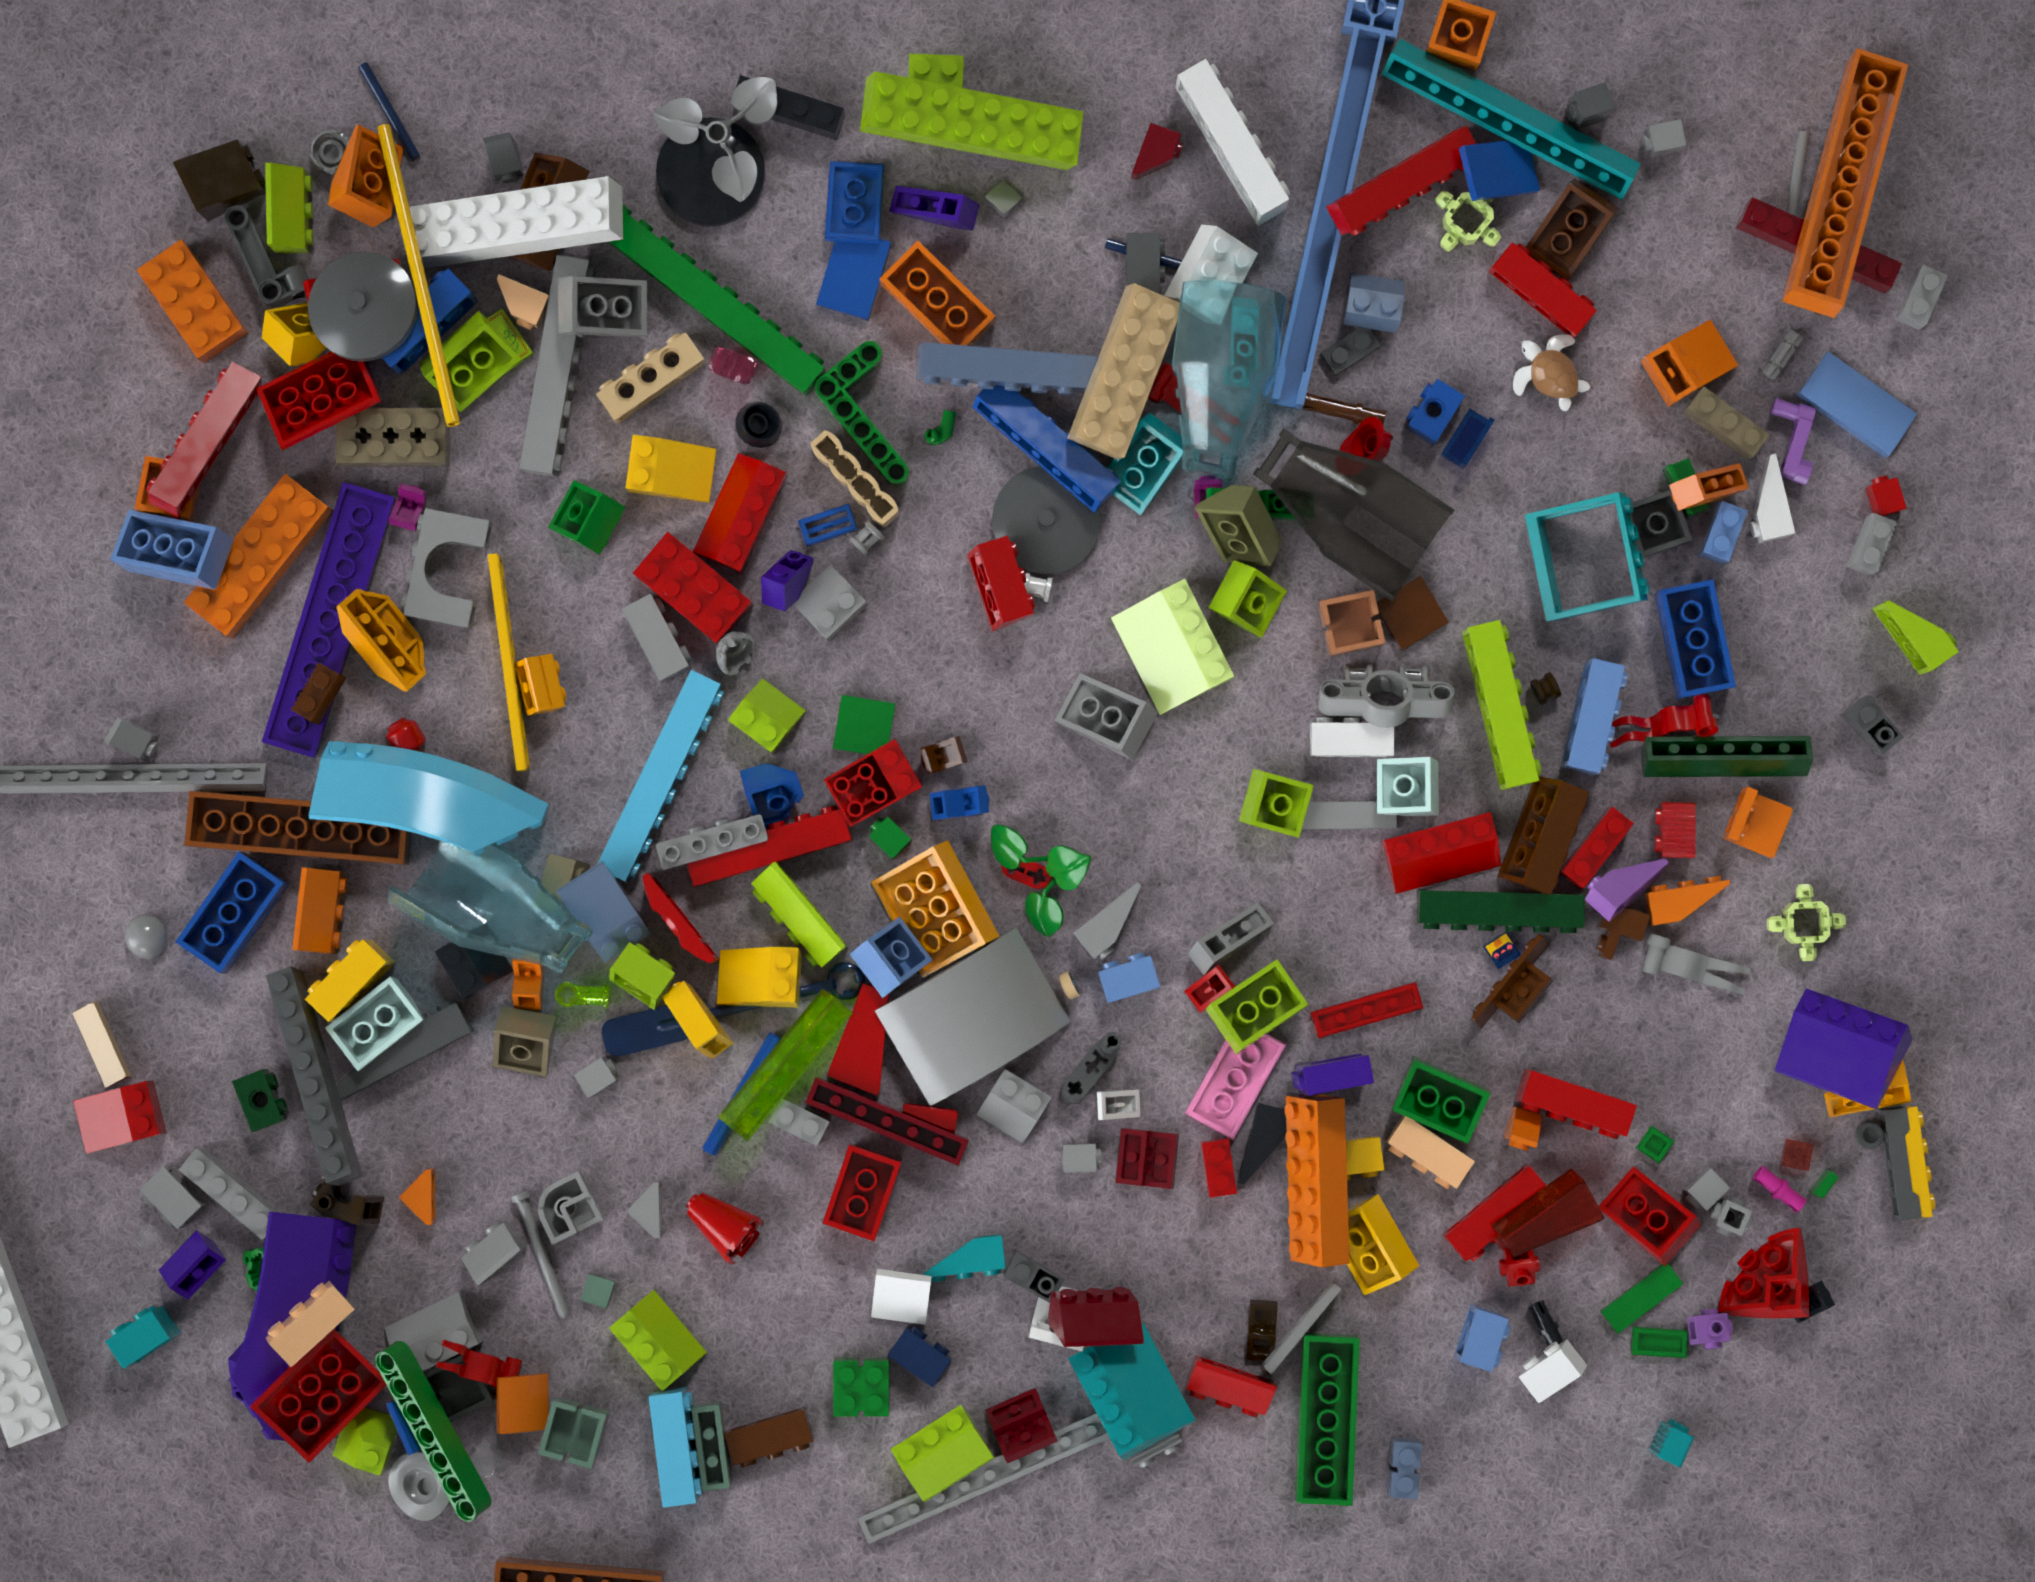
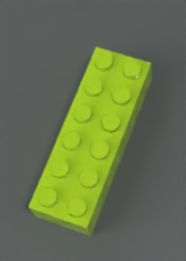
[1462,620,1542,791]

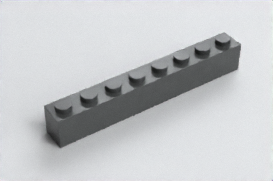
[266,966,363,1186]

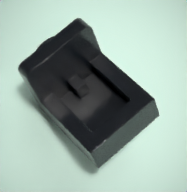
[1794,1280,1835,1323]

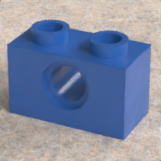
[1406,379,1465,445]

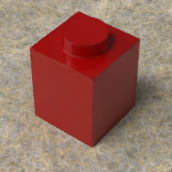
[1865,475,1907,517]

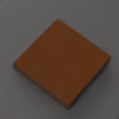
[1377,576,1449,651]

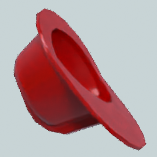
[1336,417,1393,475]

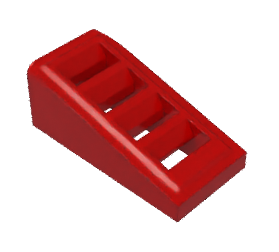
[902,1103,958,1133]

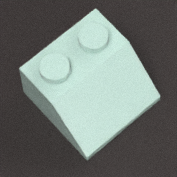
[1377,757,1439,816]

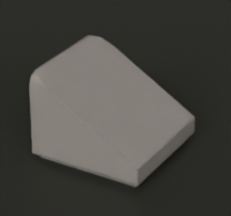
[984,180,1023,218]

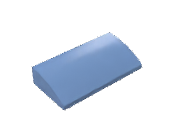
[1796,351,1917,458]

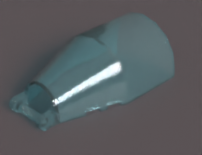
[1172,280,1287,481]
[388,841,593,973]

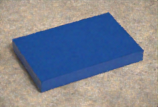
[1459,141,1540,201]
[825,161,884,244]
[816,239,892,321]

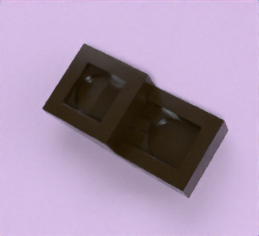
[1246,1300,1278,1360]

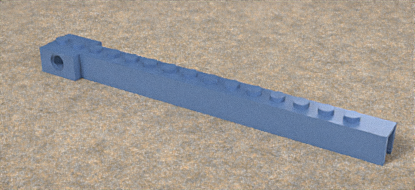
[1269,0,1405,410]

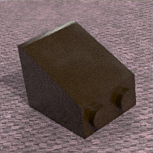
[173,139,266,222]

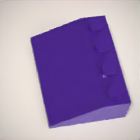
[1775,988,1913,1109]

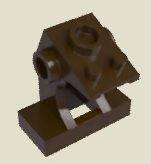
[310,1175,384,1225]

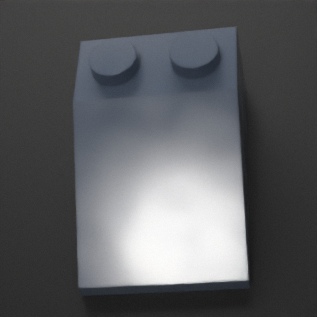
[556,861,651,962]

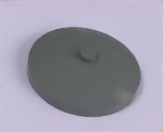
[308,252,418,361]
[992,466,1101,575]

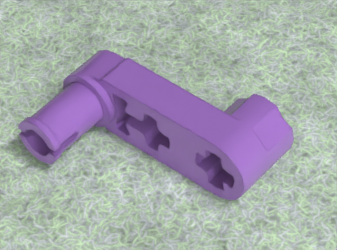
[1770,398,1816,485]

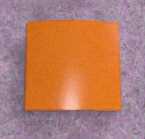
[496,1373,549,1434]

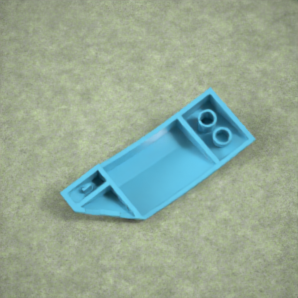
[309,741,549,857]

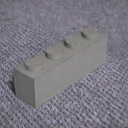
[178,1147,282,1240]

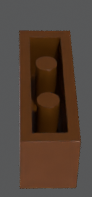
[724,1407,814,1468]

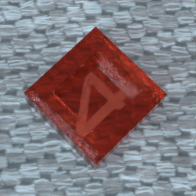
[1780,1139,1814,1171]

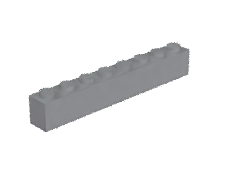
[520,255,595,477]

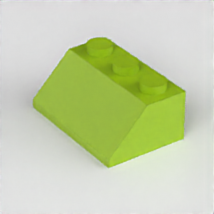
[265,163,314,254]
[419,311,521,412]
[609,1290,707,1391]
[890,1405,994,1502]

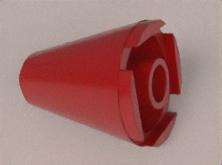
[686,1193,764,1265]

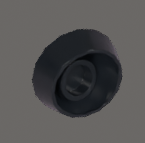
[735,401,782,448]

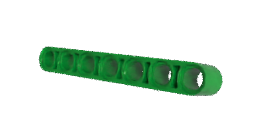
[375,1341,491,1522]

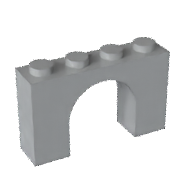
[401,508,493,630]

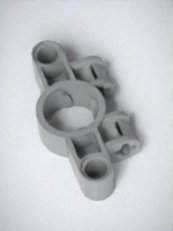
[1318,664,1455,728]

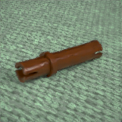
[1303,393,1386,425]

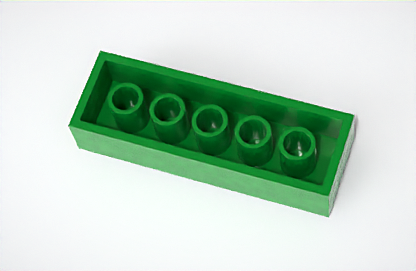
[1295,1333,1360,1506]

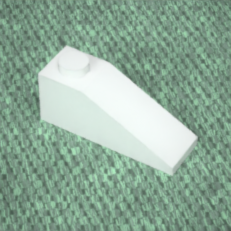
[1750,454,1795,543]

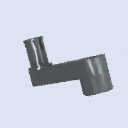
[1060,1032,1122,1105]

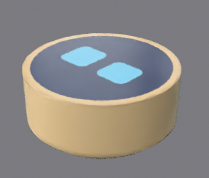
[1059,971,1080,1000]

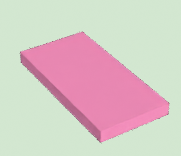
[1185,1034,1286,1140]

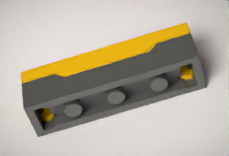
[1879,1106,1935,1221]

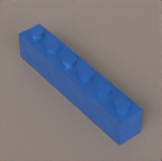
[972,385,1121,513]

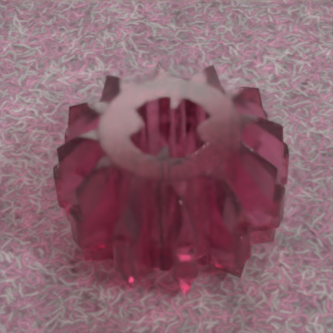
[708,347,757,385]

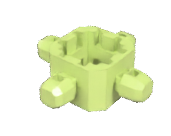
[1435,190,1502,252]
[1767,884,1846,961]

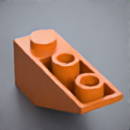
[1644,876,1730,926]

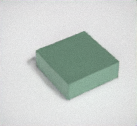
[580,1273,616,1308]

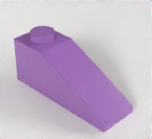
[1585,859,1669,922]

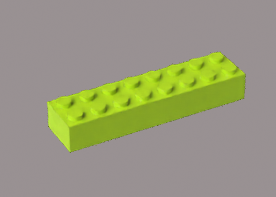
[860,71,1084,170]

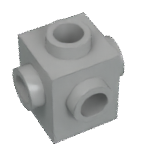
[1710,1196,1752,1238]

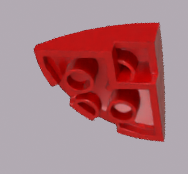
[1718,1227,1809,1318]

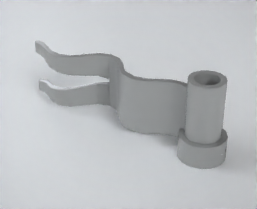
[1642,934,1751,995]

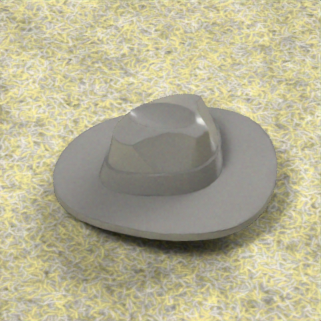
[388,1452,450,1521]

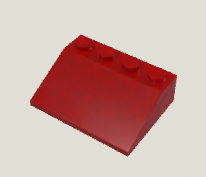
[256,351,381,451]
[250,1329,386,1463]

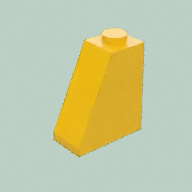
[662,981,734,1059]

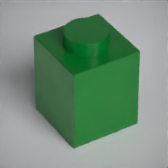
[869,816,912,859]

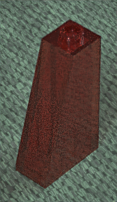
[1491,1168,1605,1257]

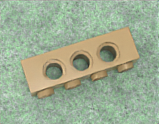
[596,332,706,424]

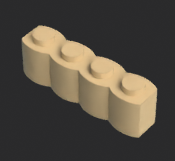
[810,430,899,528]

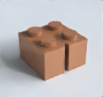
[1318,590,1385,657]

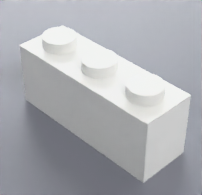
[1310,717,1394,757]

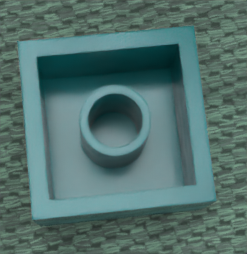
[105,1305,182,1369]

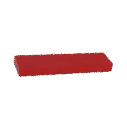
[1310,982,1423,1039]

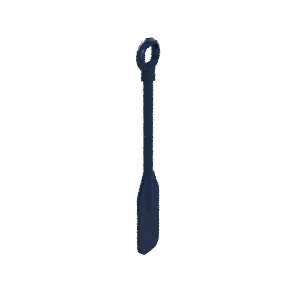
[602,962,865,1057]

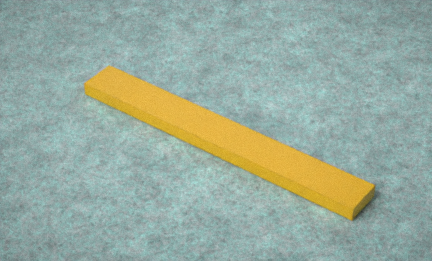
[488,553,531,772]

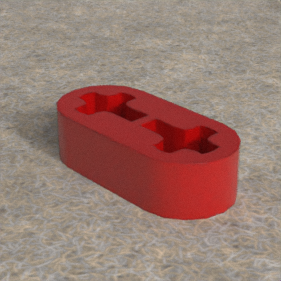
[1001,861,1051,889]

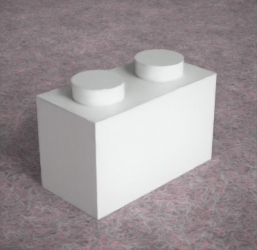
[1519,1339,1587,1403]

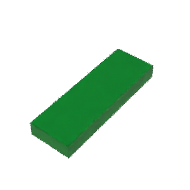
[1600,1264,1683,1334]

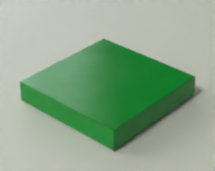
[833,695,896,754]

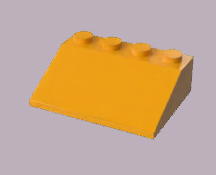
[871,840,1000,978]

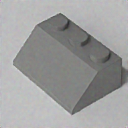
[385,1291,483,1371]

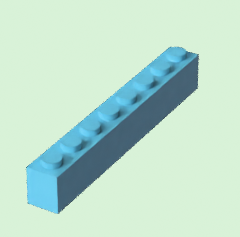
[597,670,724,882]

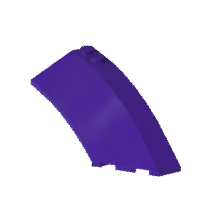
[228,1212,357,1441]

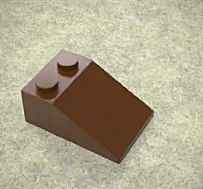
[1526,178,1619,280]

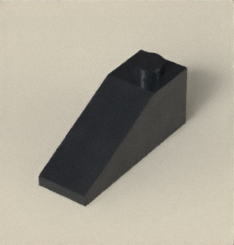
[1237,1102,1287,1185]

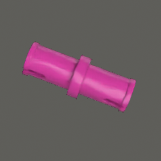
[1752,1165,1807,1213]

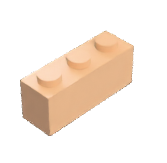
[1385,1115,1475,1190]
[266,1281,355,1367]

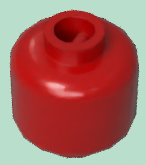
[385,717,426,752]

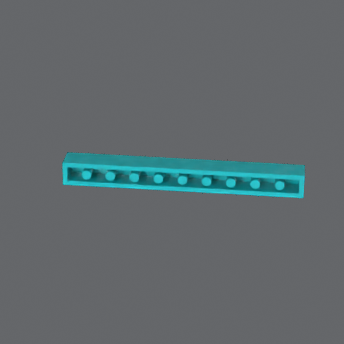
[1381,39,1641,200]

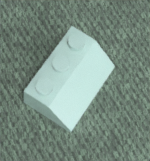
[325,977,424,1071]

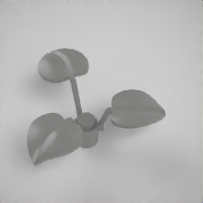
[653,77,778,202]

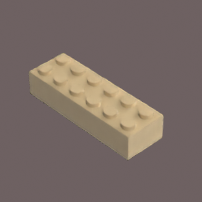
[1067,283,1184,459]

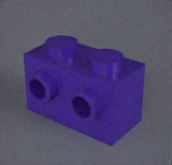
[158,1230,226,1300]

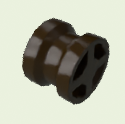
[1530,672,1562,705]

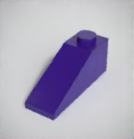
[889,186,980,231]

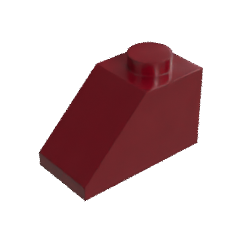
[1131,123,1184,180]

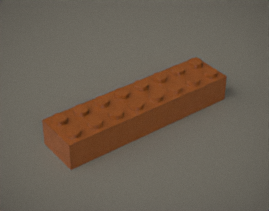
[184,791,412,865]

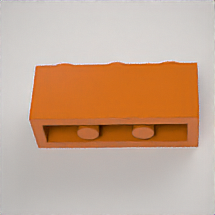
[1669,463,1749,511]

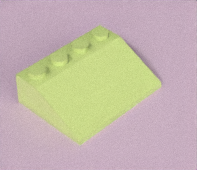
[1111,579,1234,715]

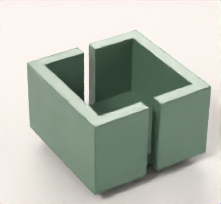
[538,1397,610,1469]

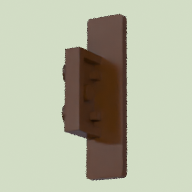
[1471,934,1553,1029]

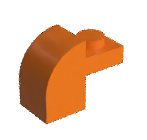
[512,950,545,1010]

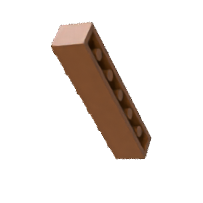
[494,1556,665,1582]

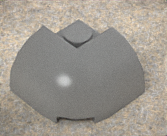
[538,1171,604,1245]

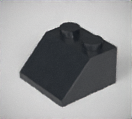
[435,924,514,999]

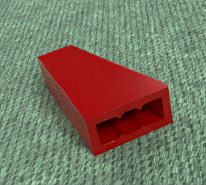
[826,982,889,1096]

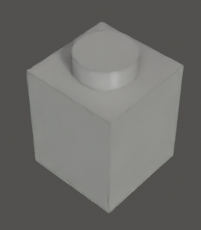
[1642,119,1687,157]
[574,1057,619,1098]
[1062,1143,1102,1173]
[1683,1167,1730,1211]

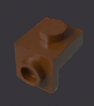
[920,736,968,774]

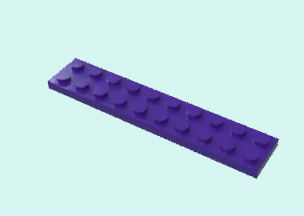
[262,482,396,758]

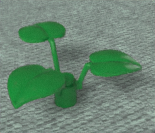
[991,824,1091,937]

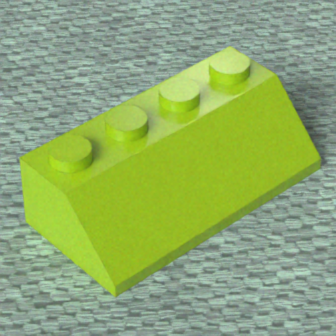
[751,861,848,968]

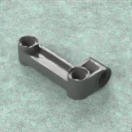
[224,205,309,307]

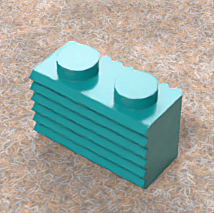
[1648,1418,1695,1468]

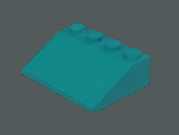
[1068,1323,1196,1461]

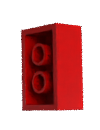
[822,1143,902,1241]

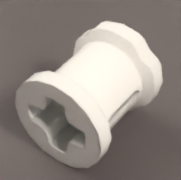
[1024,573,1053,602]

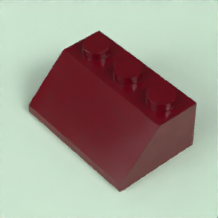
[1047,1287,1144,1347]

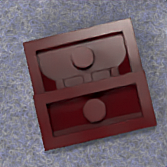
[1115,1128,1179,1189]
[985,1388,1058,1464]

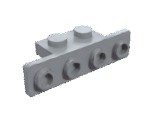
[656,814,768,870]

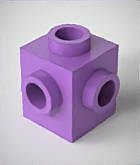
[1687,1309,1733,1349]

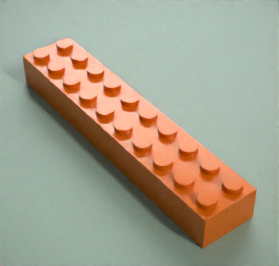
[1782,48,1909,318]

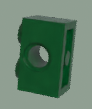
[232,1069,289,1133]

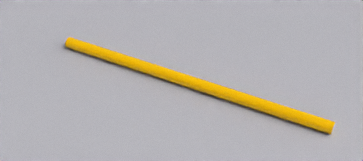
[377,124,460,427]

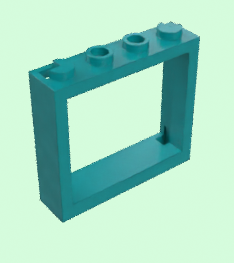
[1525,492,1650,622]

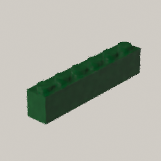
[1641,736,1813,777]
[1417,890,1585,933]

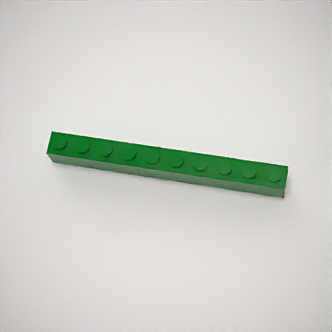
[607,204,826,397]

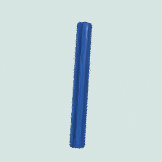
[702,1032,783,1156]

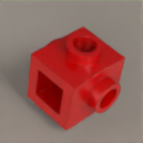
[1499,1241,1540,1287]

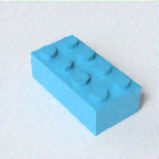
[648,1386,703,1508]

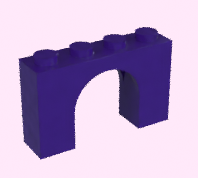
[1291,1053,1374,1096]

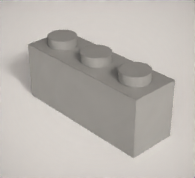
[622,593,692,683]

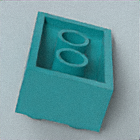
[1108,413,1193,515]

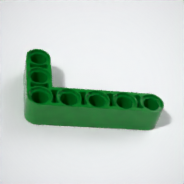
[815,341,909,487]

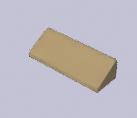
[73,1002,131,1088]

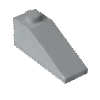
[1073,882,1141,960]
[1188,902,1275,975]

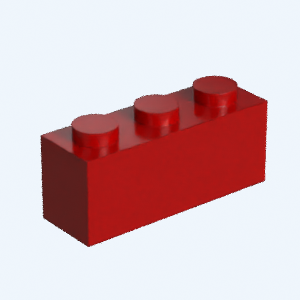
[1559,806,1634,889]

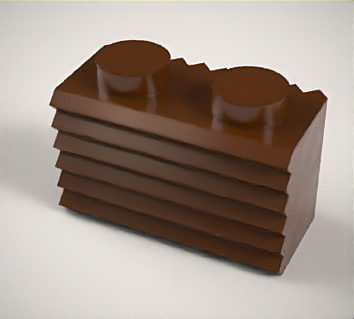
[291,663,346,725]

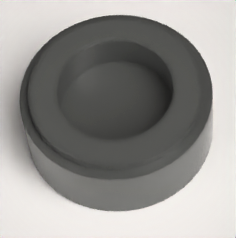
[1855,1121,1884,1149]

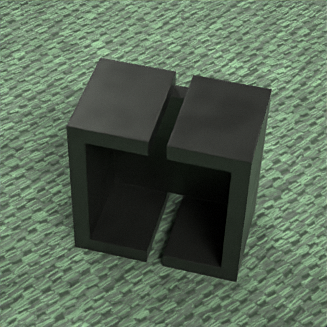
[424,1348,496,1422]

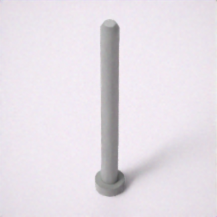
[510,1190,569,1318]

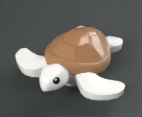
[1513,334,1590,412]

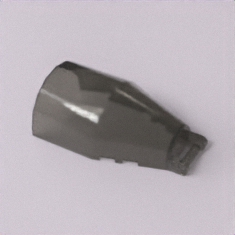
[1253,428,1455,601]

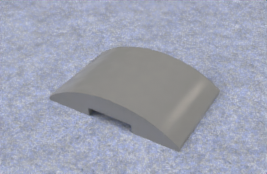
[875,927,1071,1106]

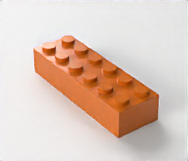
[183,474,334,639]
[1285,1094,1350,1268]

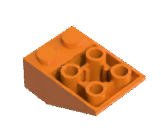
[1640,319,1739,408]

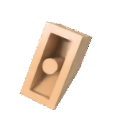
[497,274,549,330]

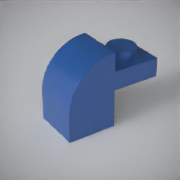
[929,785,989,821]

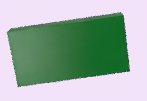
[1631,1326,1688,1358]

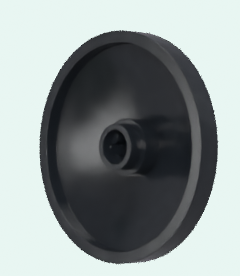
[656,117,765,227]

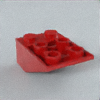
[823,738,922,827]

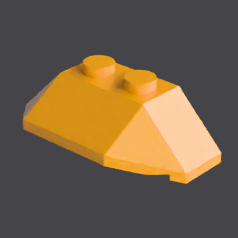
[336,589,426,692]

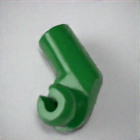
[924,410,956,446]

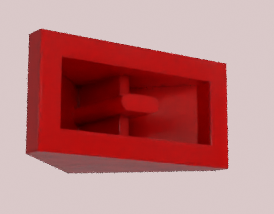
[1184,965,1235,1013]

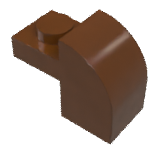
[1596,908,1651,960]

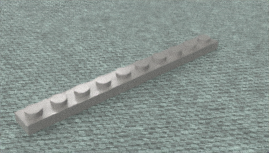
[0,763,268,793]
[858,1412,1109,1544]

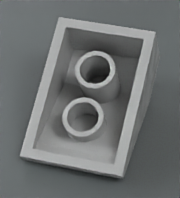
[1055,673,1158,760]

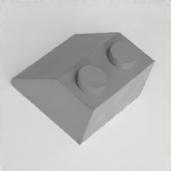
[793,565,868,641]
[976,1068,1052,1143]
[461,1221,528,1286]

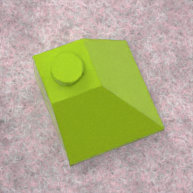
[332,1407,398,1476]

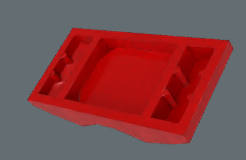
[642,872,720,964]

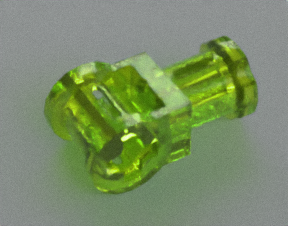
[555,982,610,1009]

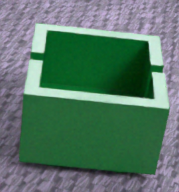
[833,1358,890,1417]

